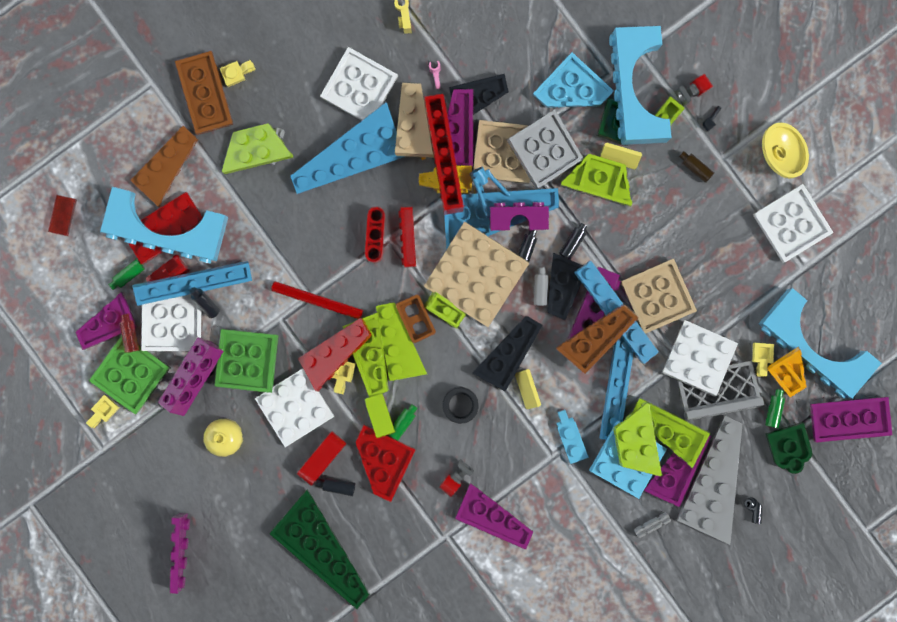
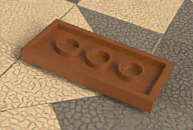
[175,51,234,135]

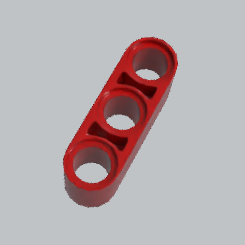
[365,207,386,263]
[297,431,347,486]

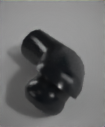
[744,497,763,524]

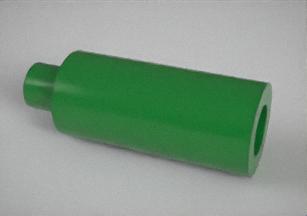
[108,258,145,290]
[765,389,786,428]
[389,404,418,441]

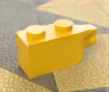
[419,166,472,194]

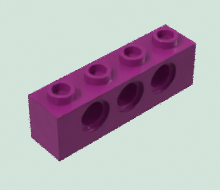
[568,266,621,339]
[158,337,224,416]

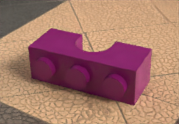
[490,202,549,231]

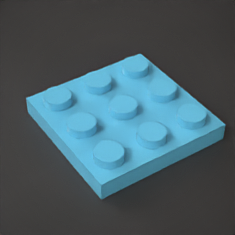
[589,420,667,499]

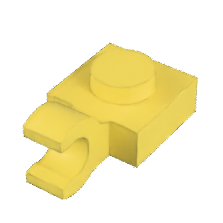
[394,0,412,34]
[220,60,256,87]
[752,343,774,377]
[332,362,356,394]
[86,395,120,428]

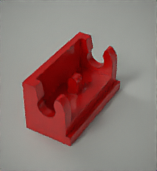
[145,254,190,282]

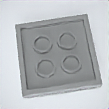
[507,110,584,189]

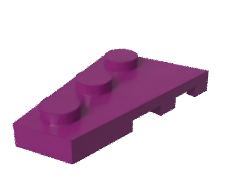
[75,292,137,350]

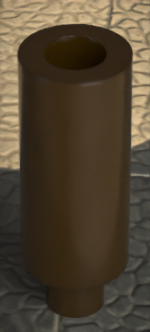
[679,151,714,183]

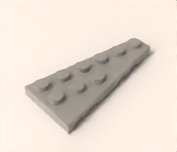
[676,415,742,545]

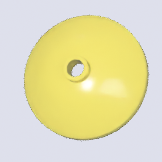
[762,123,809,179]

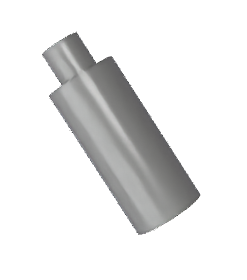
[534,268,548,306]

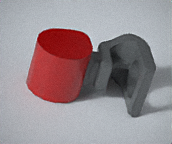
[674,74,713,107]
[439,459,474,497]

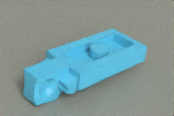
[556,410,589,464]

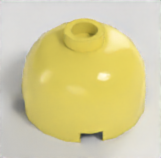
[204,418,243,457]

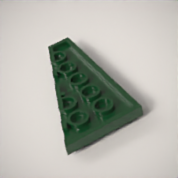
[269,489,370,609]

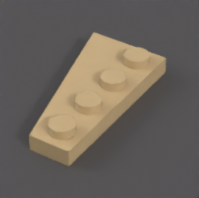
[395,83,434,158]

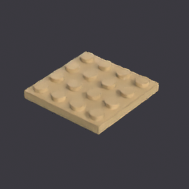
[424,222,530,327]

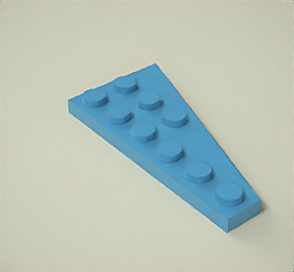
[444,188,559,250]

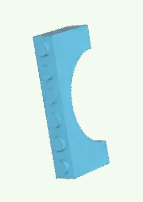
[609,26,672,145]
[100,187,228,264]
[759,288,882,399]

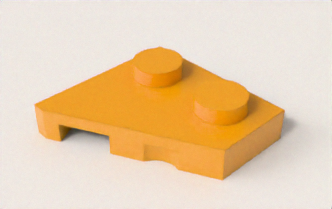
[767,347,806,398]

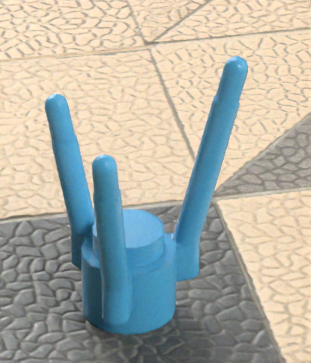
[470,166,510,216]

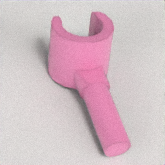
[429,61,441,89]

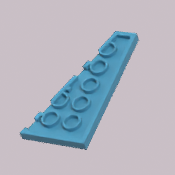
[291,102,405,194]

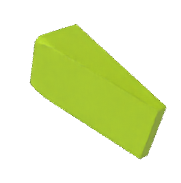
[654,96,685,126]
[424,292,466,329]
[365,394,395,438]

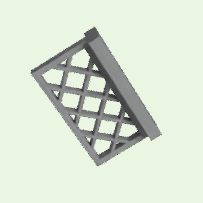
[677,361,764,421]

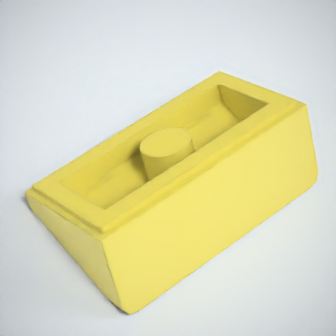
[600,143,642,169]
[515,369,541,409]

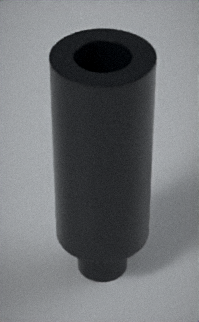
[559,223,587,260]
[517,230,538,267]
[189,287,220,318]
[316,477,356,497]

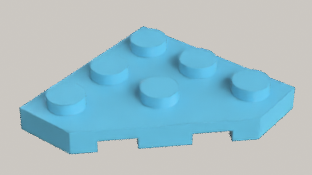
[533,52,614,108]

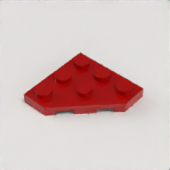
[355,425,416,502]

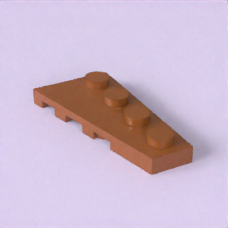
[130,126,198,207]
[556,304,638,374]

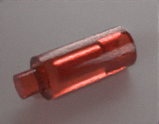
[119,314,139,353]

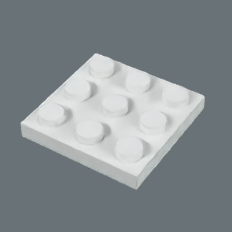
[320,47,398,121]
[753,184,833,263]
[142,294,201,351]
[662,320,738,396]
[255,369,334,447]

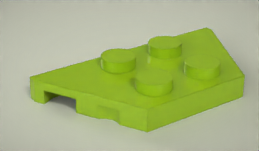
[222,124,293,174]
[560,154,632,207]
[613,402,662,476]

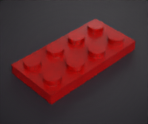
[128,192,203,265]

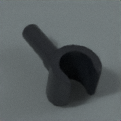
[702,106,721,132]

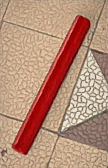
[271,281,363,319]

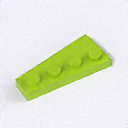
[376,302,427,381]
[342,313,389,397]
[632,398,710,468]

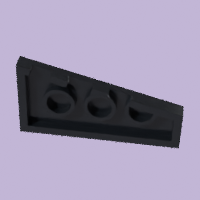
[472,316,543,392]

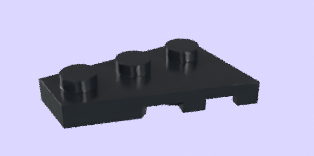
[449,74,509,115]
[547,252,583,321]

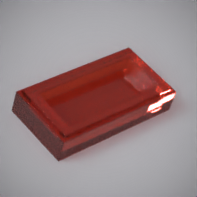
[48,195,77,236]

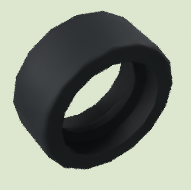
[442,387,479,424]

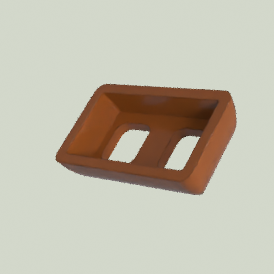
[396,295,436,343]

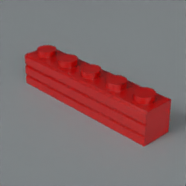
[398,207,416,268]

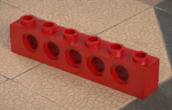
[424,94,464,215]

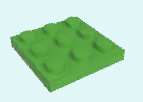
[215,329,279,393]
[89,334,171,415]

